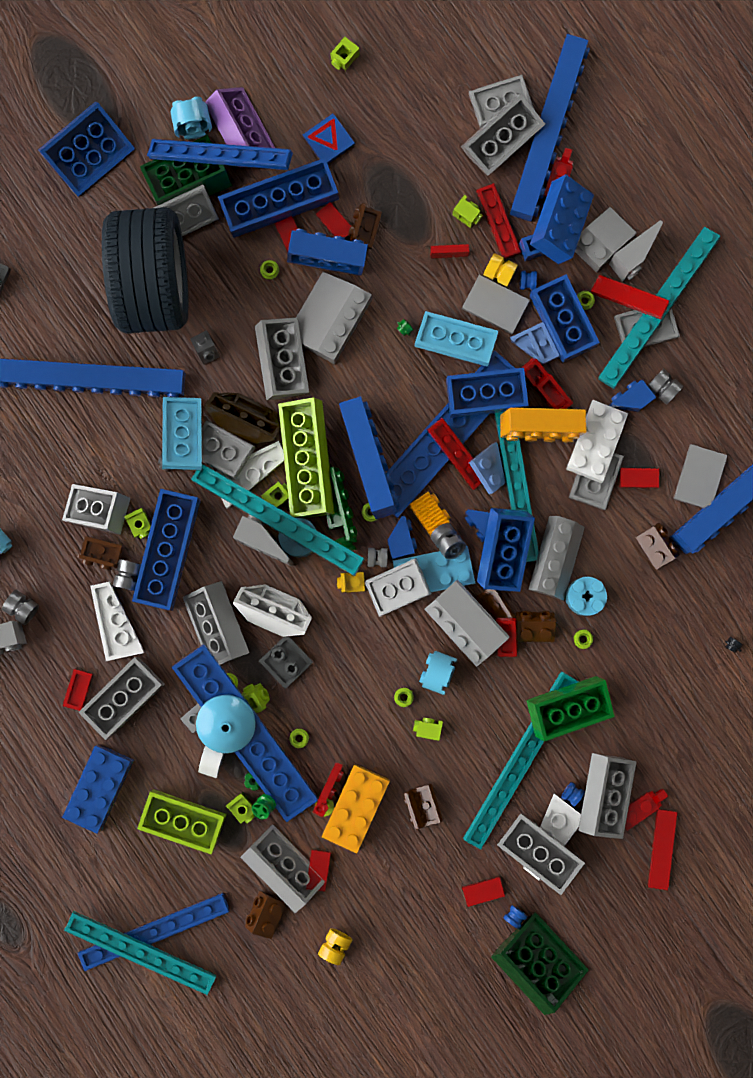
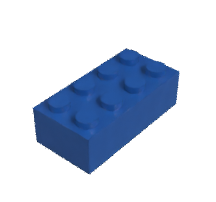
[530,174,594,264]
[287,229,368,276]
[530,274,600,363]
[446,368,529,418]
[477,508,535,592]
[62,744,134,834]

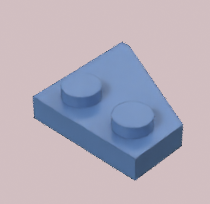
[510,322,560,365]
[469,442,505,494]

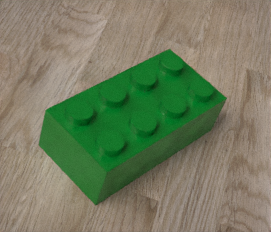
[526,676,615,741]

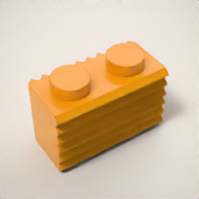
[409,492,451,537]

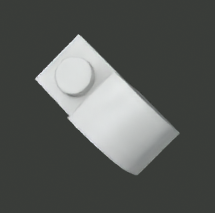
[198,746,225,778]

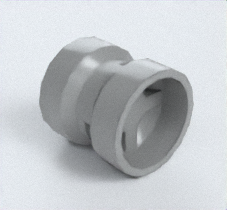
[368,548,388,567]

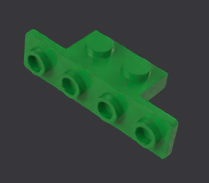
[326,467,358,543]

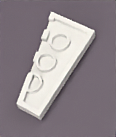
[215,441,284,509]
[90,582,145,661]
[523,794,581,880]

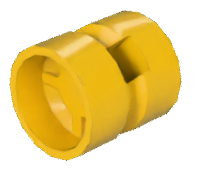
[483,253,518,287]
[318,928,353,965]

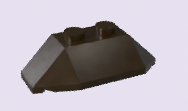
[205,392,281,444]

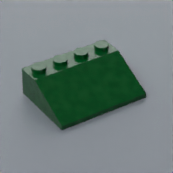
[140,135,232,205]
[491,912,589,1015]

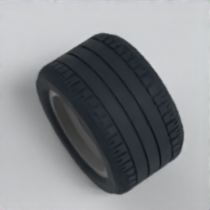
[102,207,188,334]

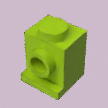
[330,37,360,71]
[452,195,483,228]
[261,481,289,508]
[124,508,151,539]
[413,717,443,741]
[226,792,256,824]

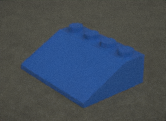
[38,102,135,196]

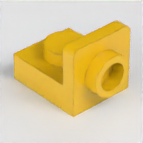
[337,572,365,593]

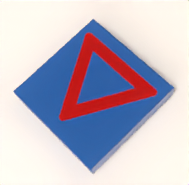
[303,114,355,164]

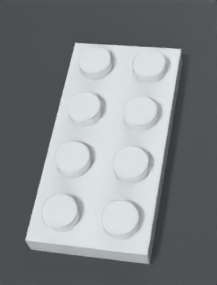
[566,400,628,483]

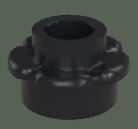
[725,637,743,653]

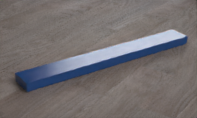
[147,139,293,170]
[77,893,230,971]

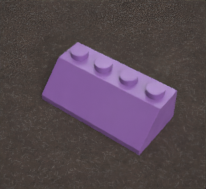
[205,87,275,168]

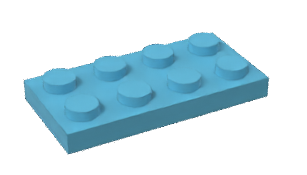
[415,311,498,367]
[162,397,202,470]
[393,546,475,592]

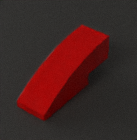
[521,358,573,409]

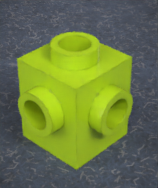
[242,683,270,713]

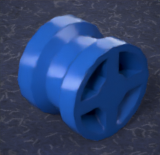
[520,271,537,290]
[561,782,585,807]
[503,905,528,929]

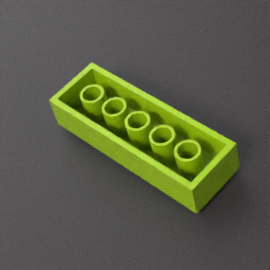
[278,397,335,519]

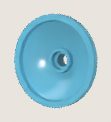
[196,695,256,753]

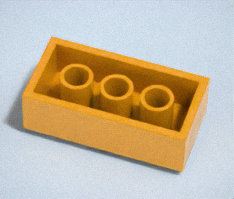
[500,408,586,442]
[322,763,390,853]

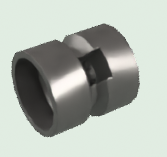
[648,368,683,405]
[431,523,466,560]
[112,559,141,591]
[2,590,39,625]

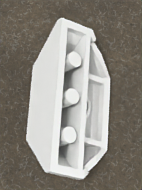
[233,585,312,637]

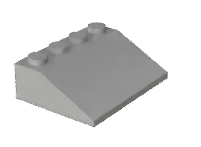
[296,272,372,365]
[233,515,294,566]

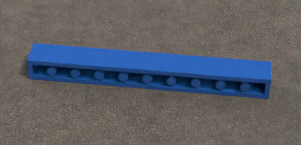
[510,34,590,222]
[0,359,186,398]

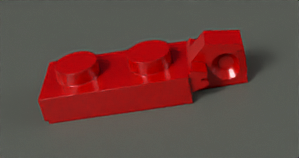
[543,148,573,198]
[312,762,344,818]
[625,789,668,831]

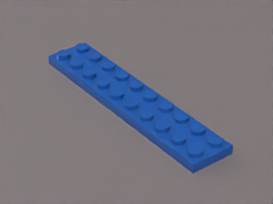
[386,350,516,518]
[172,643,318,822]

